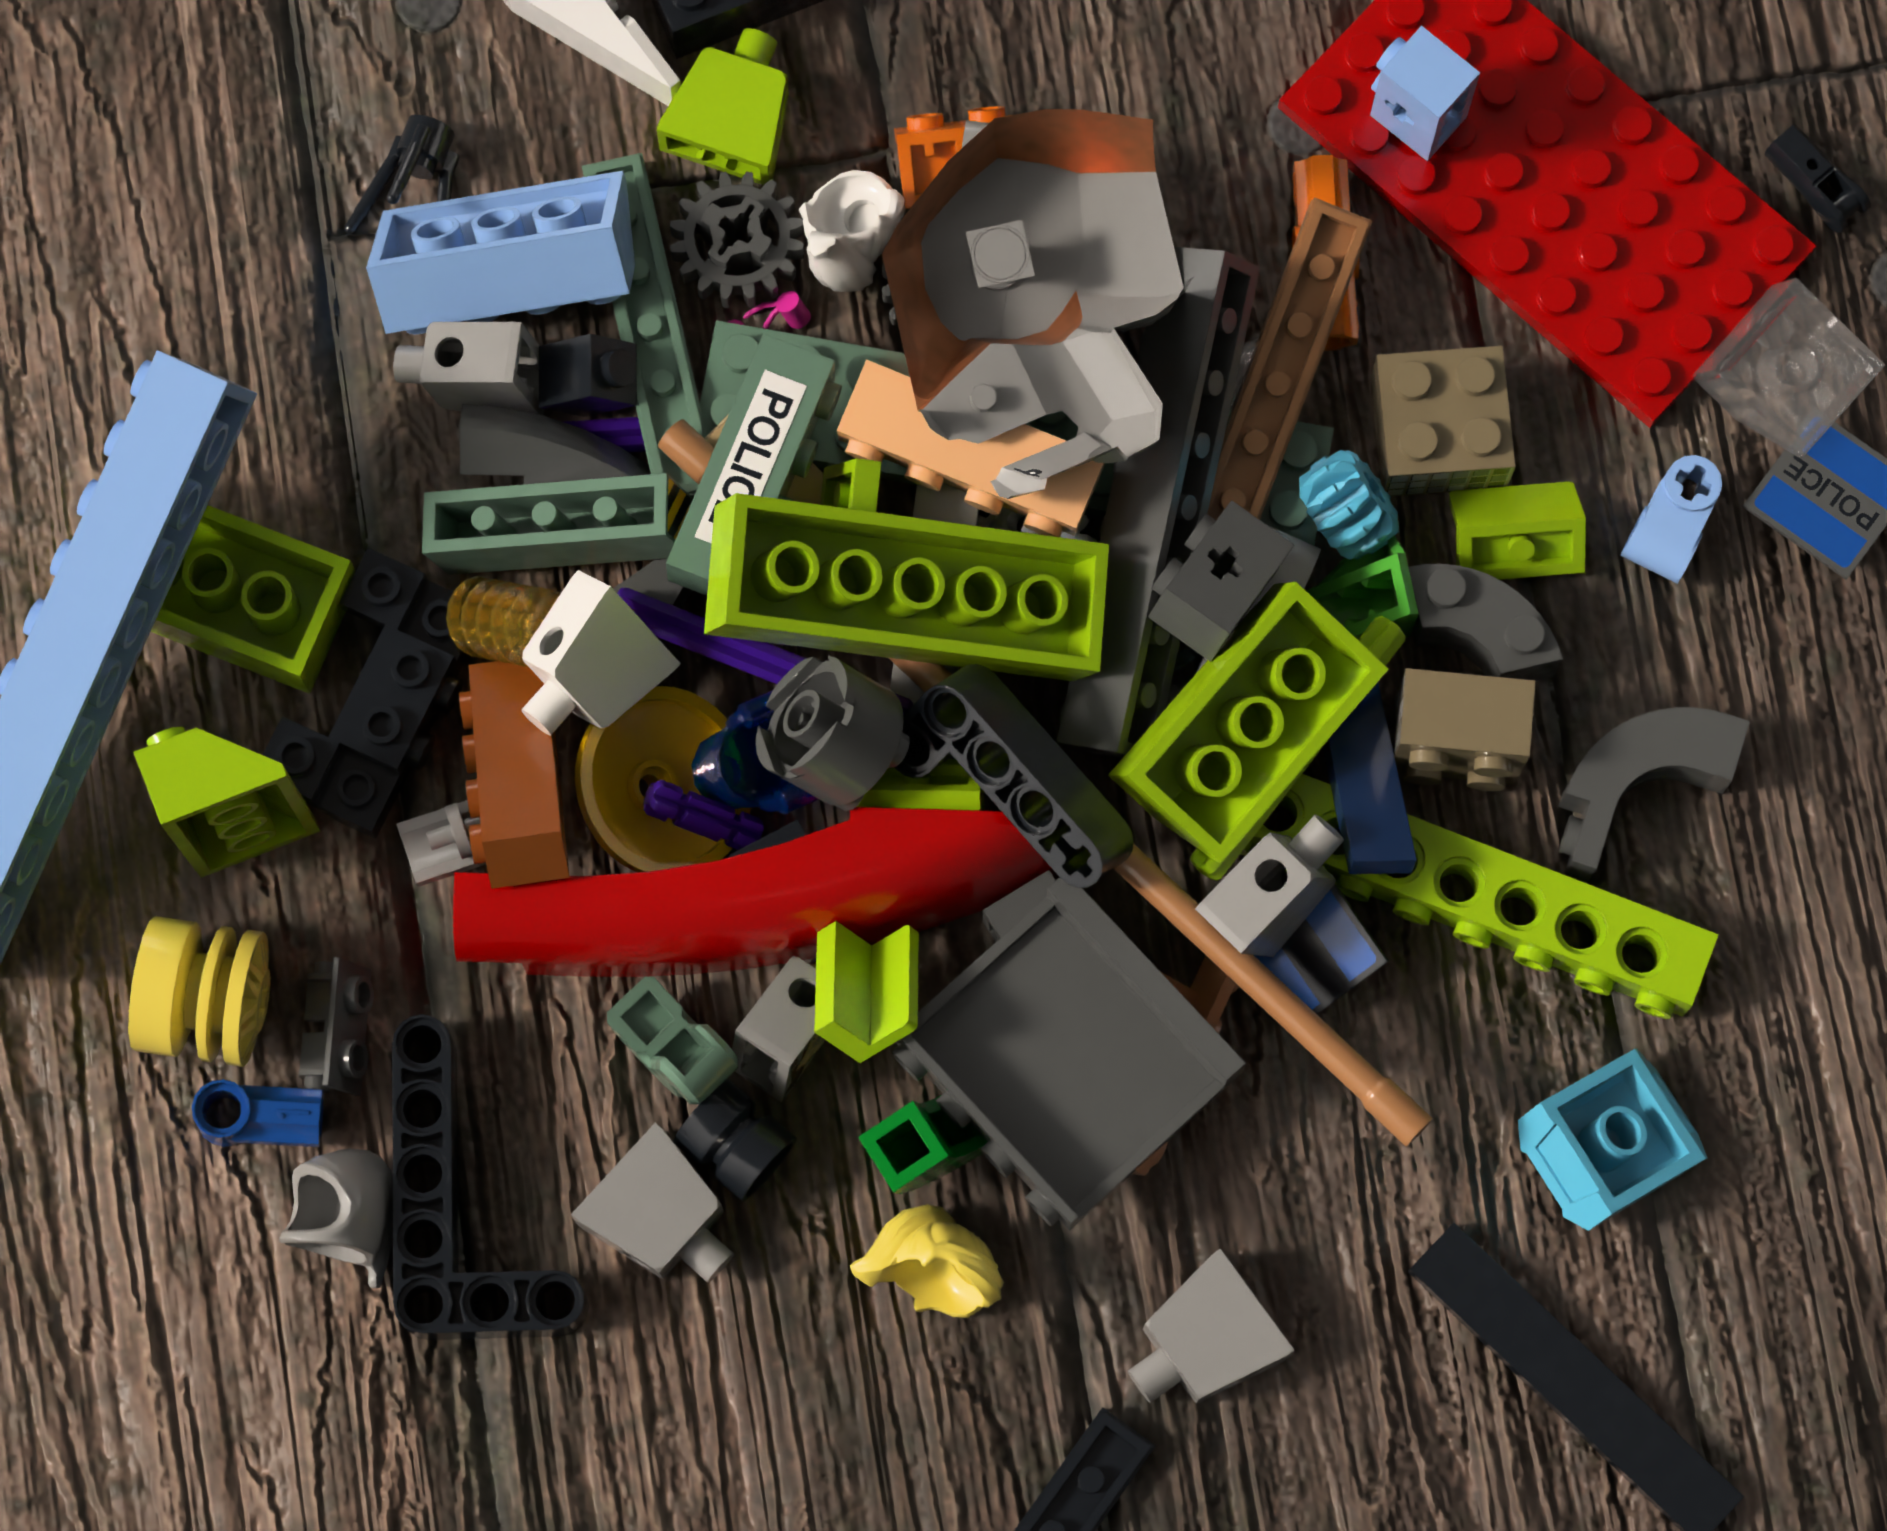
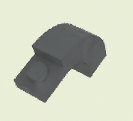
[1558,707,1750,881]

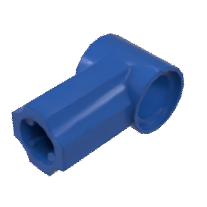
[191,1079,324,1147]

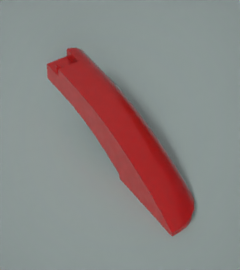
[453,807,1060,977]

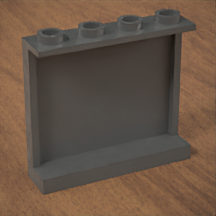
[892,878,1246,1231]

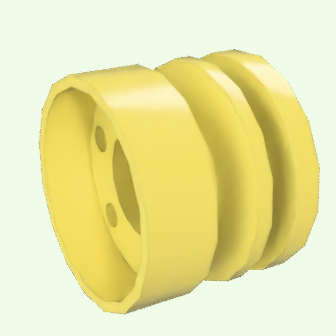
[128,916,271,1067]

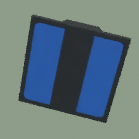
[1254,865,1389,1015]

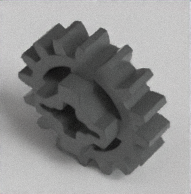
[670,171,805,308]

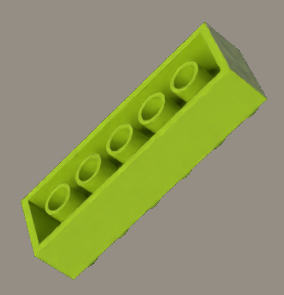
[704,493,1109,681]

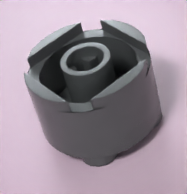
[756,656,910,811]

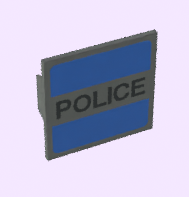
[1743,408,1887,580]

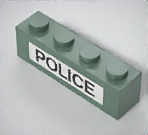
[666,333,842,596]

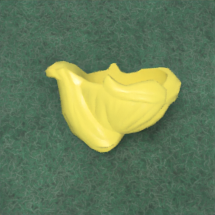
[850,1204,1004,1318]

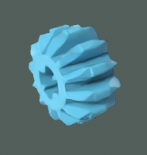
[1299,450,1399,560]

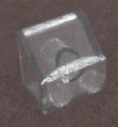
[1692,278,1885,458]

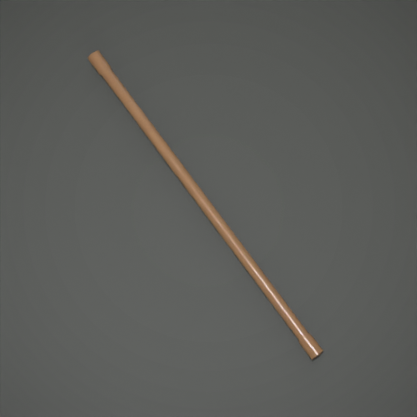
[658,419,1433,1147]

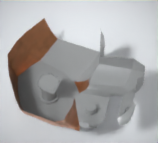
[882,109,1194,499]

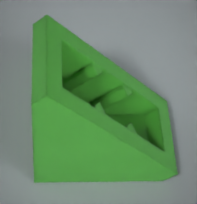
[1306,535,1419,639]

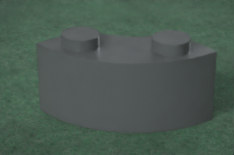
[1409,564,1563,682]

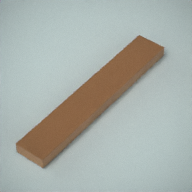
[1208,198,1373,520]

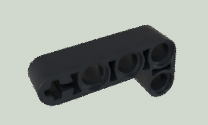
[894,664,1134,888]

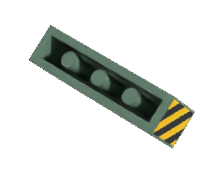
[422,473,690,575]

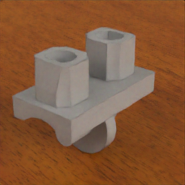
[397,800,486,887]

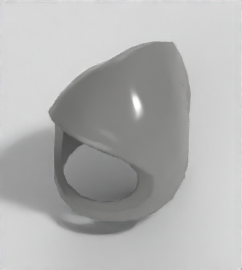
[279,1148,393,1289]

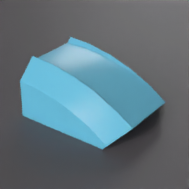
[1518,1048,1707,1231]

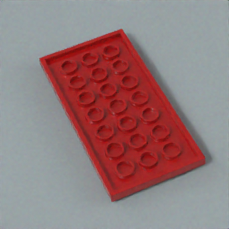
[1278,0,1816,428]

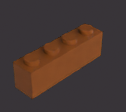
[459,657,570,889]

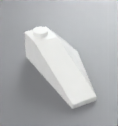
[503,0,681,106]

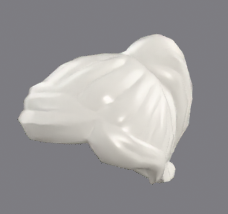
[799,170,905,292]

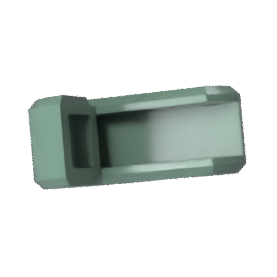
[607,976,739,1105]

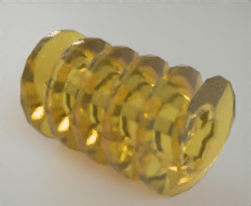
[446,576,562,667]

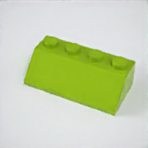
[1108,582,1389,863]
[133,727,320,878]

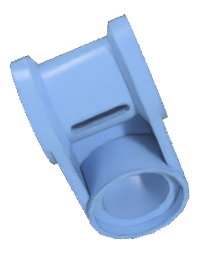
[1620,455,1722,584]

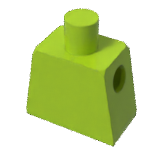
[656,28,789,185]

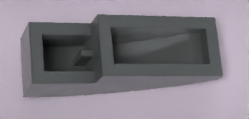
[460,404,651,484]

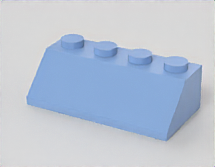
[366,170,635,335]

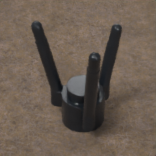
[344,114,460,235]

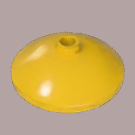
[575,686,753,872]

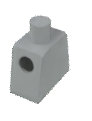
[393,322,544,415]
[1195,814,1344,957]
[571,1122,734,1283]
[1127,1249,1294,1404]

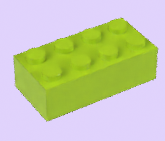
[150,505,356,694]

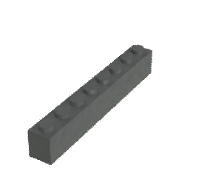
[1056,247,1260,759]

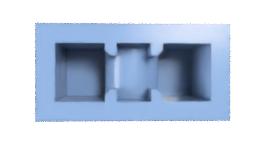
[1370,25,1480,161]

